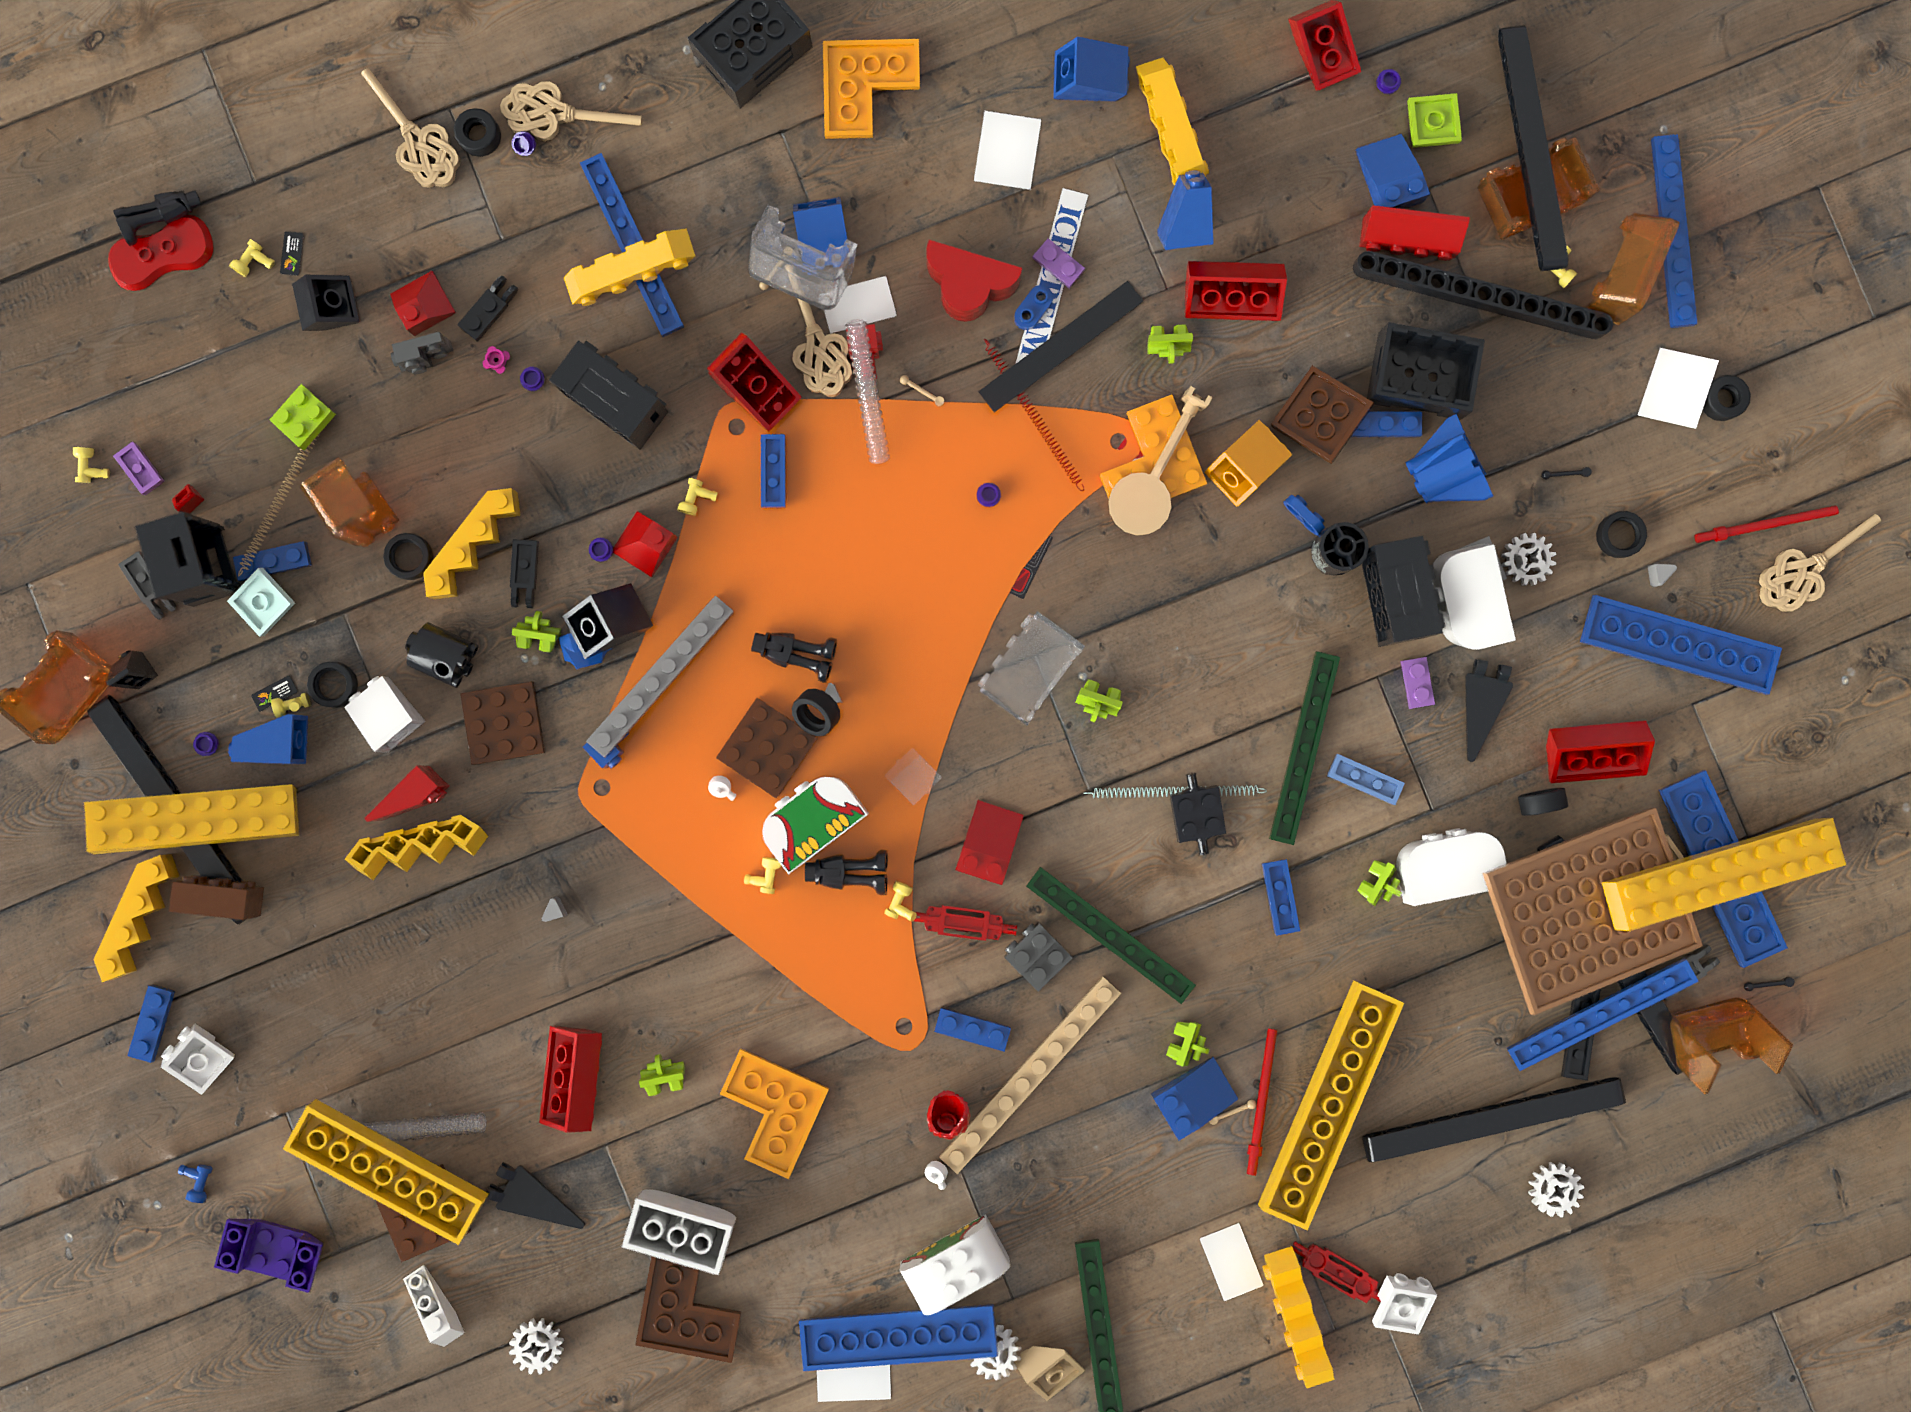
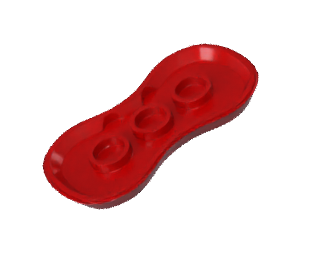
[108,215,213,291]

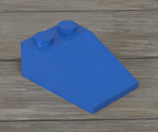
[1355,134,1430,209]
[1151,1057,1238,1141]

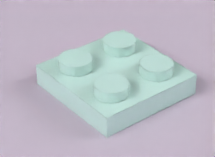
[227,568,295,637]

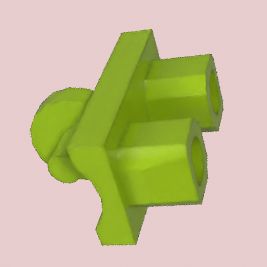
[1147,324,1193,364]
[512,611,561,652]
[1075,679,1123,723]
[1357,860,1402,906]
[1166,1022,1210,1067]
[639,1054,685,1096]

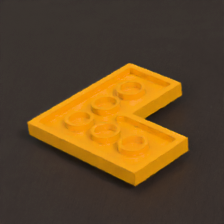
[823,39,920,139]
[1099,394,1207,499]
[720,1048,829,1179]

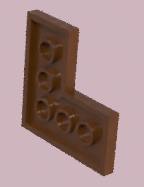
[635,1256,741,1363]

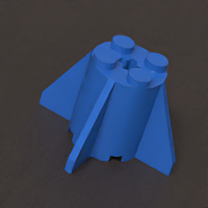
[1405,414,1494,504]

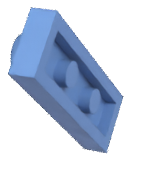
[1327,754,1405,805]

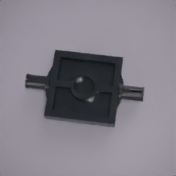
[1169,773,1226,855]

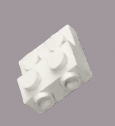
[161,1023,235,1095]
[1372,1273,1437,1334]

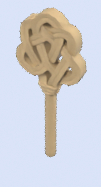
[361,68,461,188]
[500,81,643,141]
[786,261,853,397]
[1759,514,1881,612]

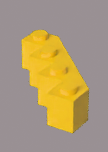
[1136,57,1209,186]
[564,228,695,306]
[423,488,520,599]
[345,815,488,880]
[94,854,180,982]
[1262,1246,1334,1389]

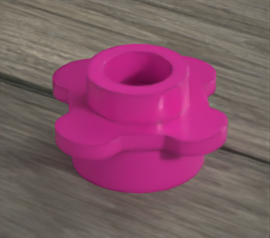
[482,346,510,374]

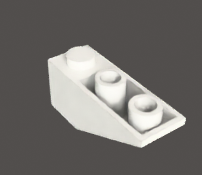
[403,1265,465,1347]

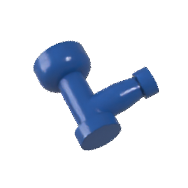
[178,1165,213,1203]

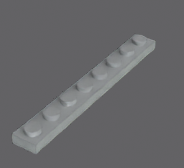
[586,595,734,758]

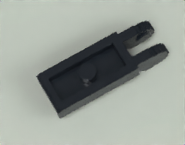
[457,275,518,342]
[510,539,539,608]

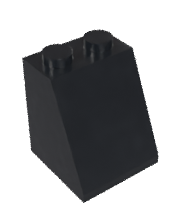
[562,583,653,659]

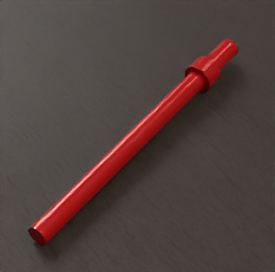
[1695,505,1839,543]
[1247,1028,1277,1176]

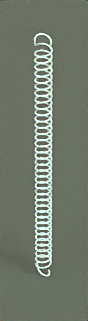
[1084,785,1267,798]

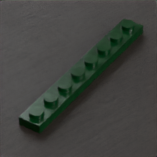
[1269,651,1340,845]
[1026,867,1196,1004]
[1075,1239,1123,1412]

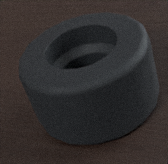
[454,108,501,157]
[1703,375,1751,421]

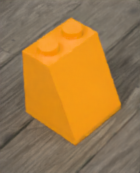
[1204,420,1293,507]

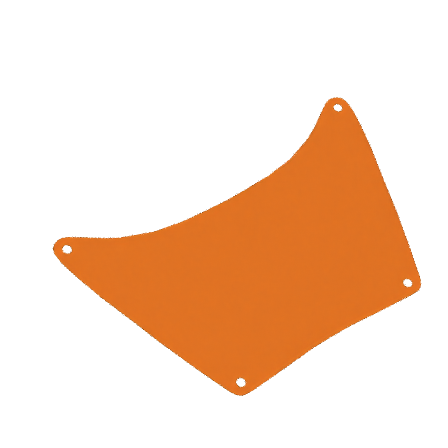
[578,399,1140,1051]

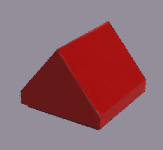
[172,484,205,514]

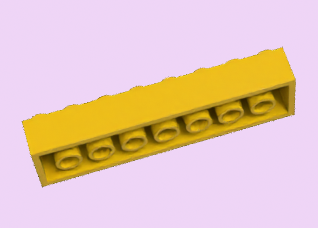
[84,784,299,854]
[283,1099,489,1245]

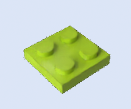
[1407,93,1462,148]
[270,384,336,450]

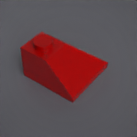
[390,271,456,336]
[613,511,678,577]

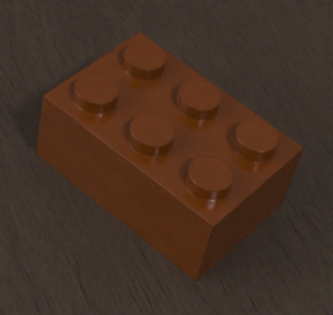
[169,875,264,920]

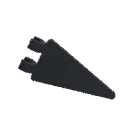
[1465,659,1513,762]
[486,1162,585,1229]

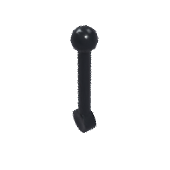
[1541,467,1592,480]
[1744,977,1795,991]

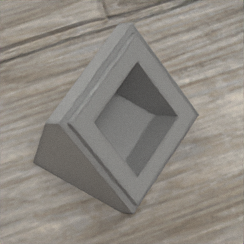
[1648,564,1677,587]
[825,683,842,704]
[541,897,568,922]

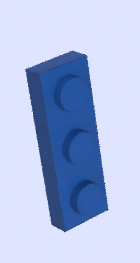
[1352,412,1422,437]
[761,434,786,508]
[233,541,312,581]
[1262,859,1300,936]
[127,985,175,1063]
[934,1007,1011,1052]

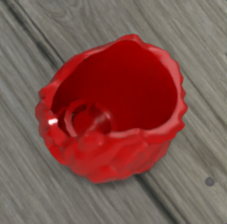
[927,1090,971,1139]

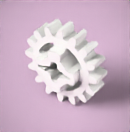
[1501,533,1556,586]
[1528,1162,1584,1217]
[509,1318,564,1374]
[971,1325,1021,1380]

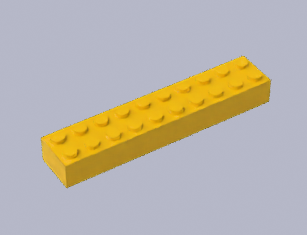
[1602,818,1846,931]
[1258,980,1404,1230]

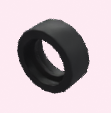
[1596,511,1647,558]
[383,533,434,580]
[307,661,358,708]
[792,688,840,736]
[1518,788,1569,816]

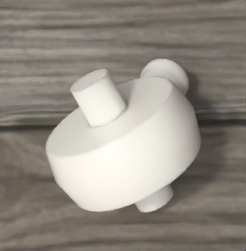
[708,776,736,801]
[925,1161,948,1190]

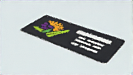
[280,231,303,276]
[251,676,298,712]

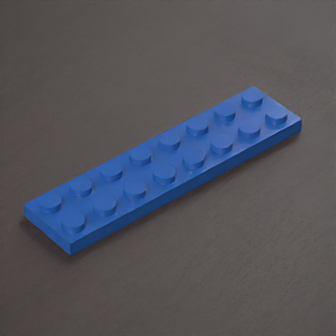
[1580,595,1782,695]
[1659,770,1788,968]
[799,1304,999,1371]

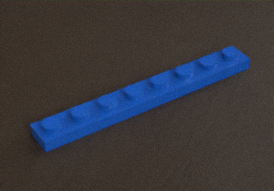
[1651,134,1697,328]
[580,153,684,337]
[1507,958,1698,1071]

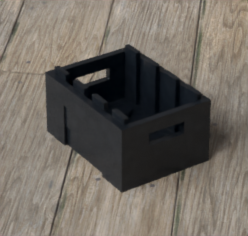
[688,0,813,109]
[1367,322,1485,420]
[549,340,668,450]
[135,512,241,607]
[1361,536,1446,647]

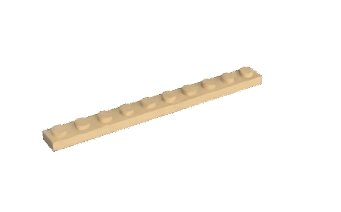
[939,976,1121,1174]

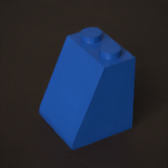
[1053,36,1130,101]
[1157,170,1214,250]
[793,197,851,273]
[228,714,308,764]

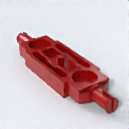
[914,905,1017,941]
[1292,1241,1381,1304]

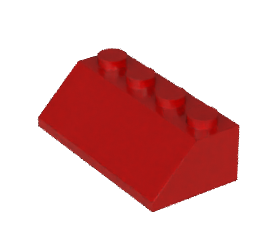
[1359,205,1470,261]
[1185,261,1287,321]
[1546,721,1655,783]
[539,1026,602,1133]

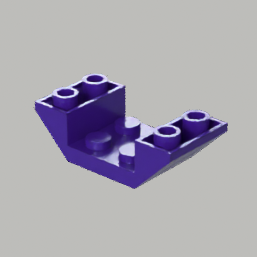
[214,1218,323,1293]

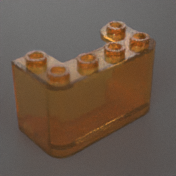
[1477,137,1600,240]
[300,458,399,547]
[0,630,112,744]

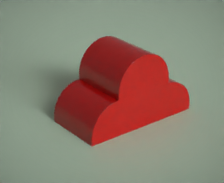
[926,240,1022,321]
[707,332,802,432]

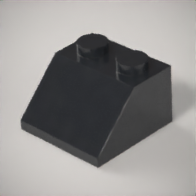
[292,274,360,331]

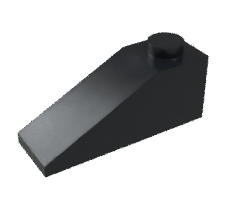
[106,650,159,690]

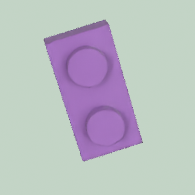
[1032,238,1085,289]
[113,441,165,496]
[1401,657,1435,709]

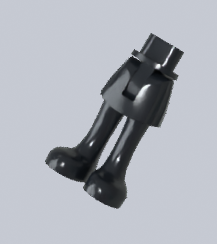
[113,190,202,246]
[751,632,837,683]
[805,850,888,896]

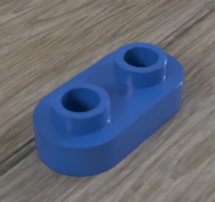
[1014,285,1053,330]
[1283,495,1325,536]

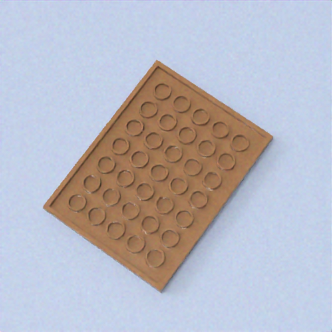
[1482,808,1703,1015]

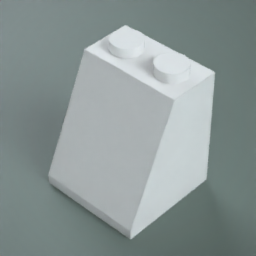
[344,676,425,752]

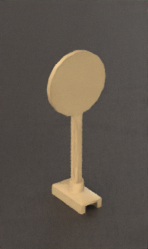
[1108,386,1212,536]

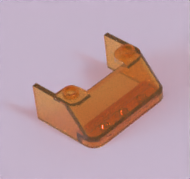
[1585,213,1679,325]
[1670,998,1793,1094]

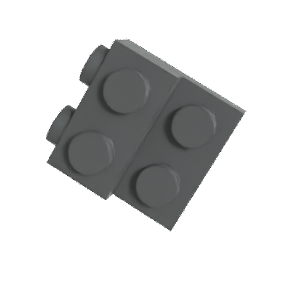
[391,332,454,374]
[1004,922,1073,992]

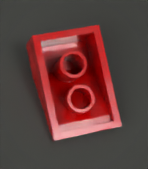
[1288,0,1362,91]
[364,765,449,822]
[955,800,1024,885]

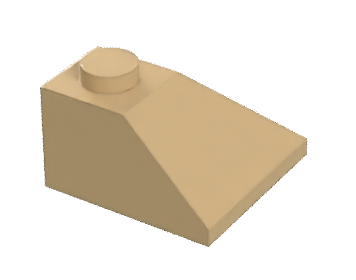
[1014,1346,1085,1401]

